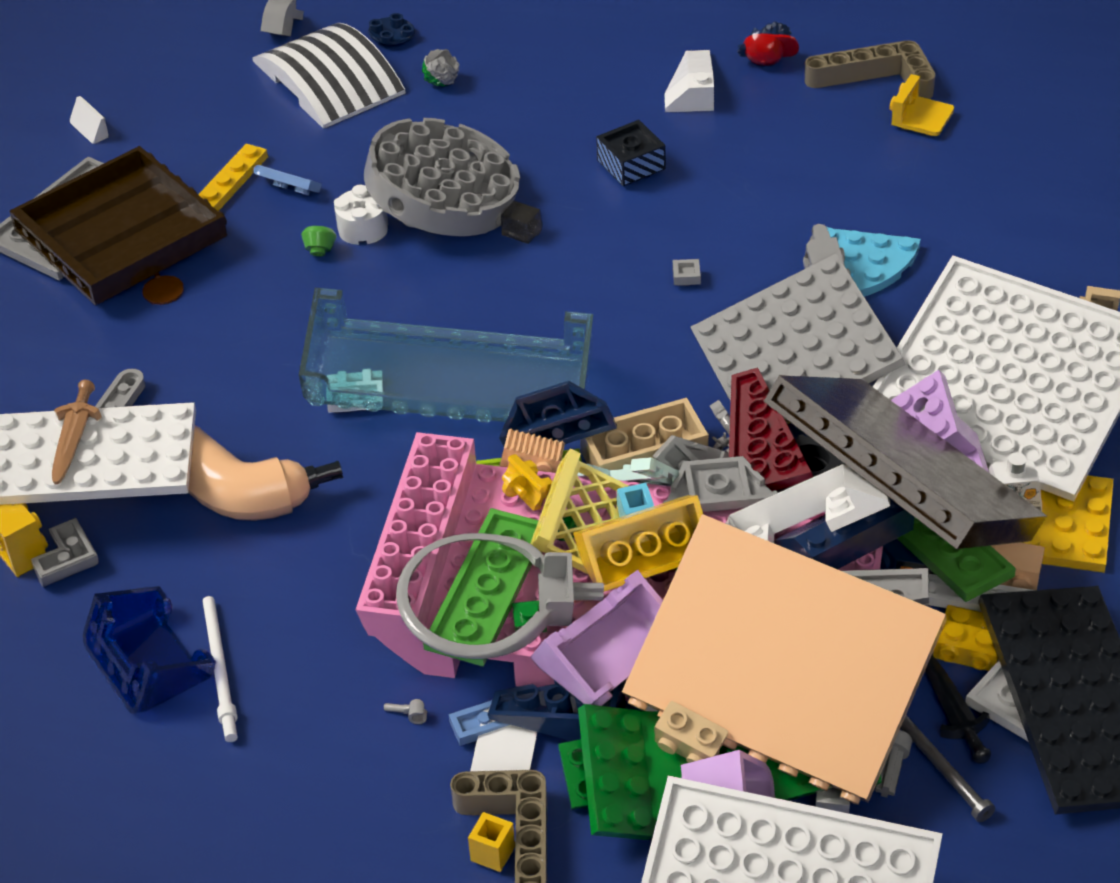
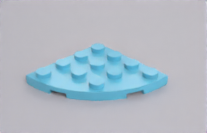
[826,227,921,297]

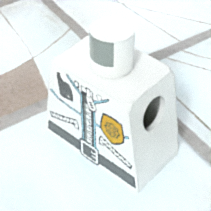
[988,452,1042,512]

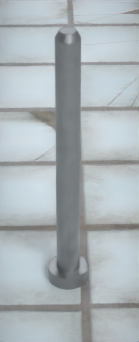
[901,715,995,822]

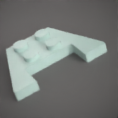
[578,457,679,486]

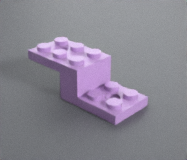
[891,370,989,472]

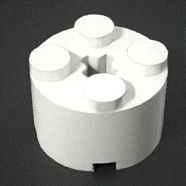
[334,185,388,245]

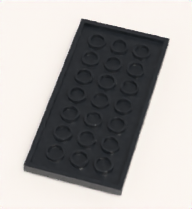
[978,586,1120,815]

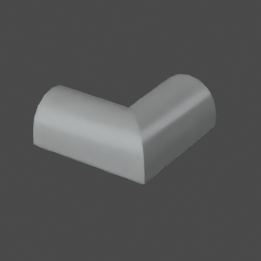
[31,518,98,587]

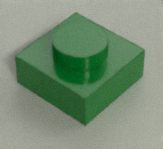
[512,600,547,632]

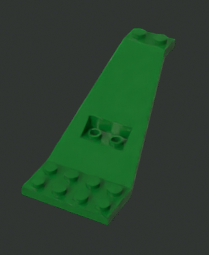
[578,704,882,840]

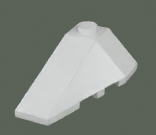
[665,50,714,112]

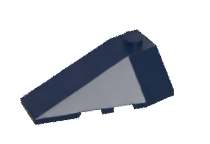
[487,680,626,741]

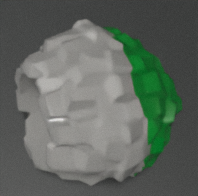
[422,49,460,86]

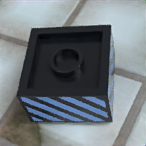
[596,120,666,186]

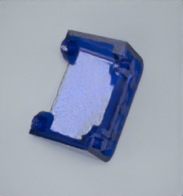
[83,586,216,714]

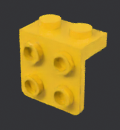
[890,74,954,136]

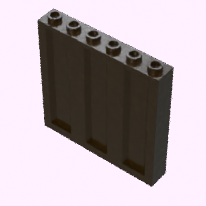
[9,146,227,306]

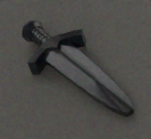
[925,655,991,764]

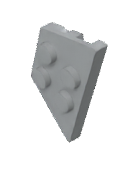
[663,456,778,512]

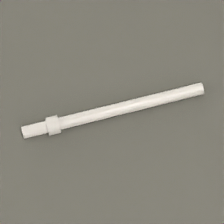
[203,596,238,742]

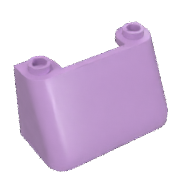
[530,570,663,706]

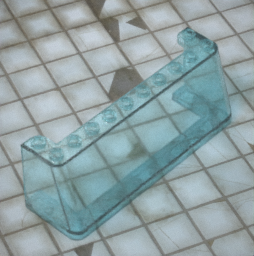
[299,288,593,422]

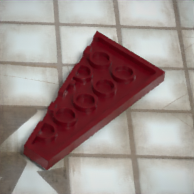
[729,367,814,492]

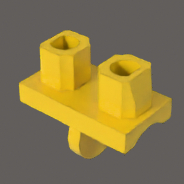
[502,454,553,511]

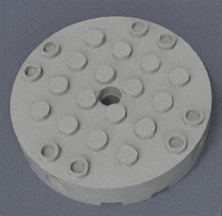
[364,118,520,236]

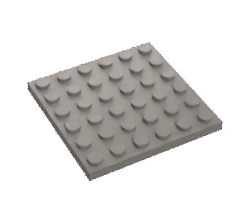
[691,253,905,424]

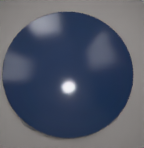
[368,13,415,45]

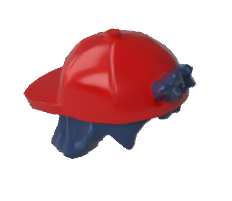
[737,21,799,66]

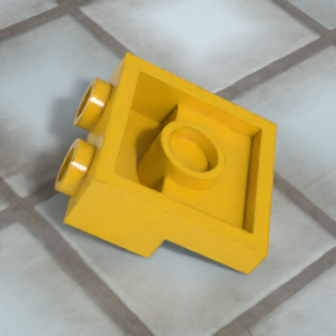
[933,605,999,671]

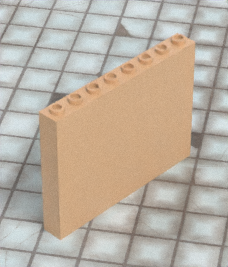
[622,514,946,805]

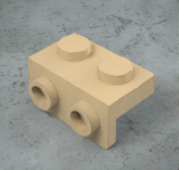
[654,701,728,763]

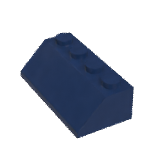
[774,498,914,570]

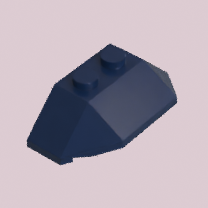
[499,381,617,446]

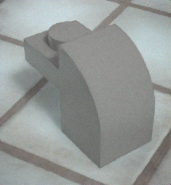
[261,0,304,37]

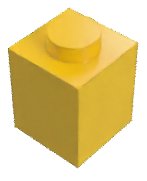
[468,812,515,872]

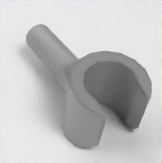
[384,699,427,724]

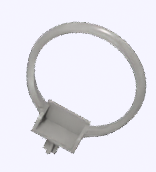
[396,533,604,659]

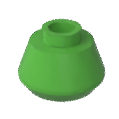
[301,226,337,257]

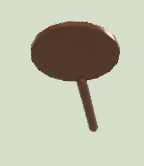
[142,272,184,305]

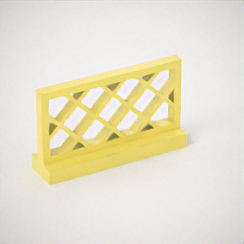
[530,448,629,575]

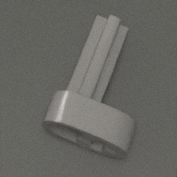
[875,730,912,798]

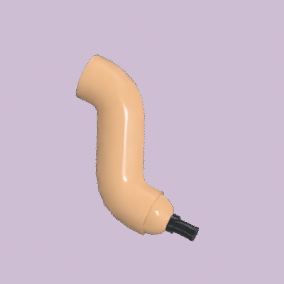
[188,425,343,521]

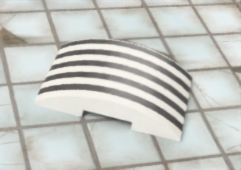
[252,23,406,129]

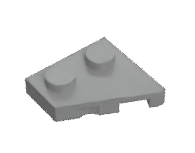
[652,435,729,470]

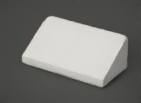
[70,96,108,144]

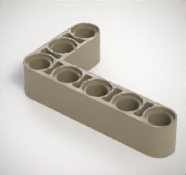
[805,40,935,99]
[450,770,547,883]

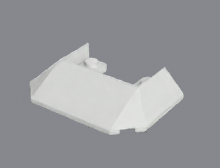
[725,464,890,543]

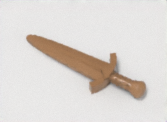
[52,379,102,484]

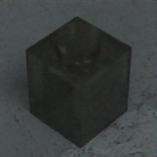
[501,201,543,244]

